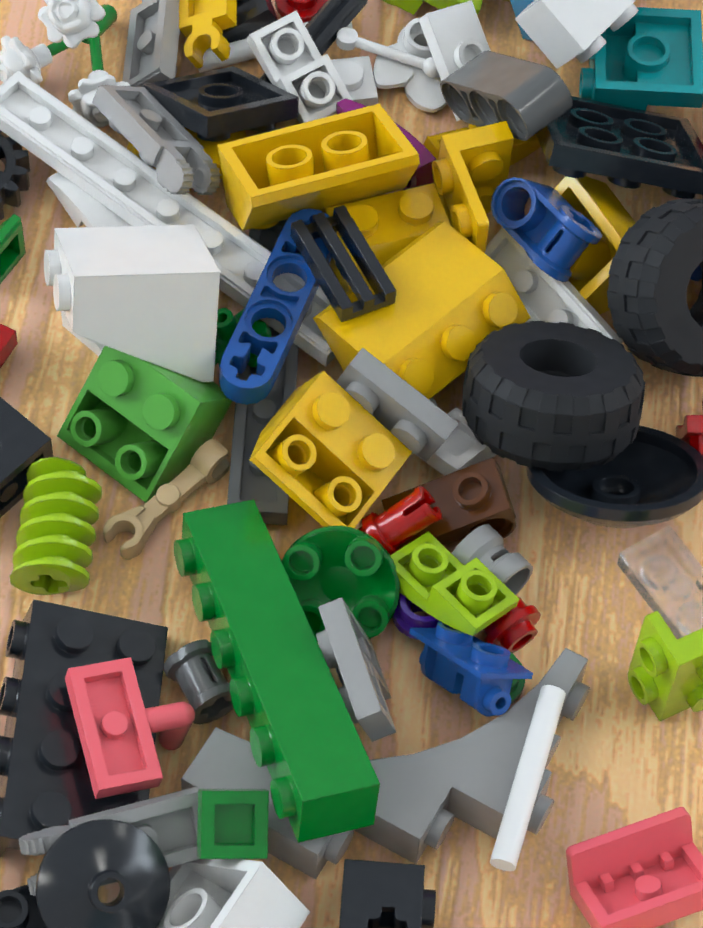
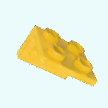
[432,121,514,253]

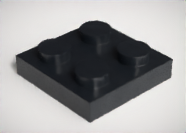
[143,66,299,142]

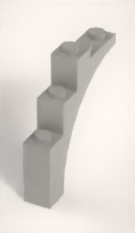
[181,648,590,879]

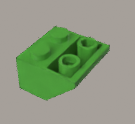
[57,346,233,503]

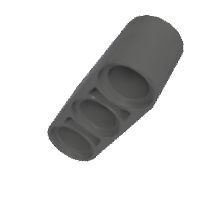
[440,50,573,141]

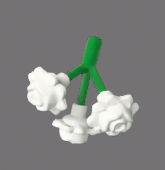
[0,0,130,128]

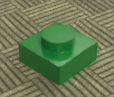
[197,789,269,859]

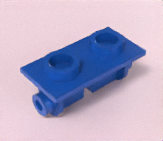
[409,621,533,717]

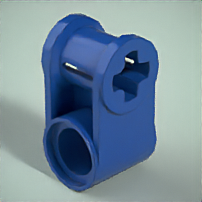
[491,177,602,282]

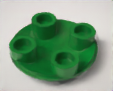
[281,526,400,642]

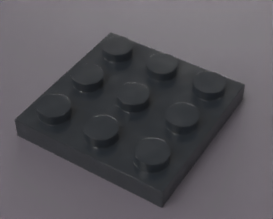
[536,96,703,199]

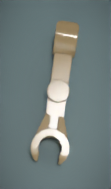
[103,439,230,560]

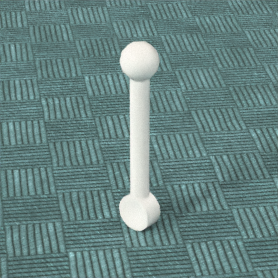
[336,27,439,78]

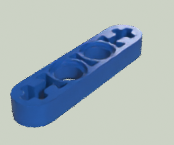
[219,209,337,405]

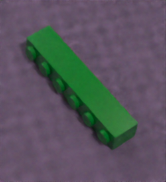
[174,499,380,843]

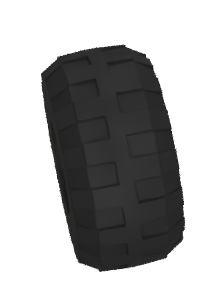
[607,199,703,377]
[462,321,646,471]

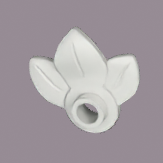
[373,17,447,113]

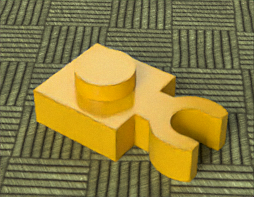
[179,0,237,69]

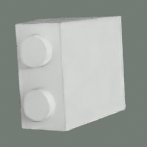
[44,224,220,382]

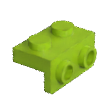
[628,611,703,721]

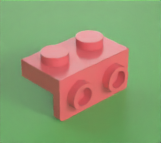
[566,807,703,928]

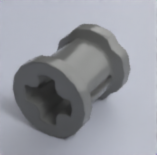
[163,639,234,725]

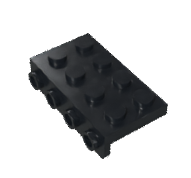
[0,599,168,857]

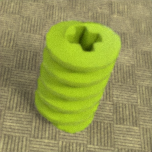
[10,457,102,595]

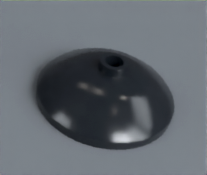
[527,425,703,528]

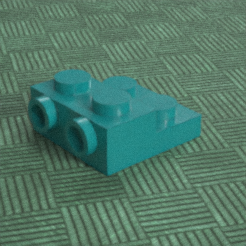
[579,7,703,111]

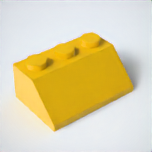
[217,103,420,231]
[313,221,531,399]

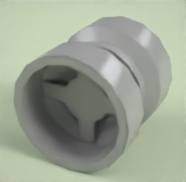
[451,524,533,595]

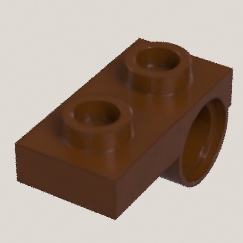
[381,457,516,549]

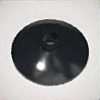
[36,819,170,928]

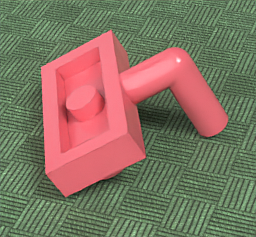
[65,657,195,799]

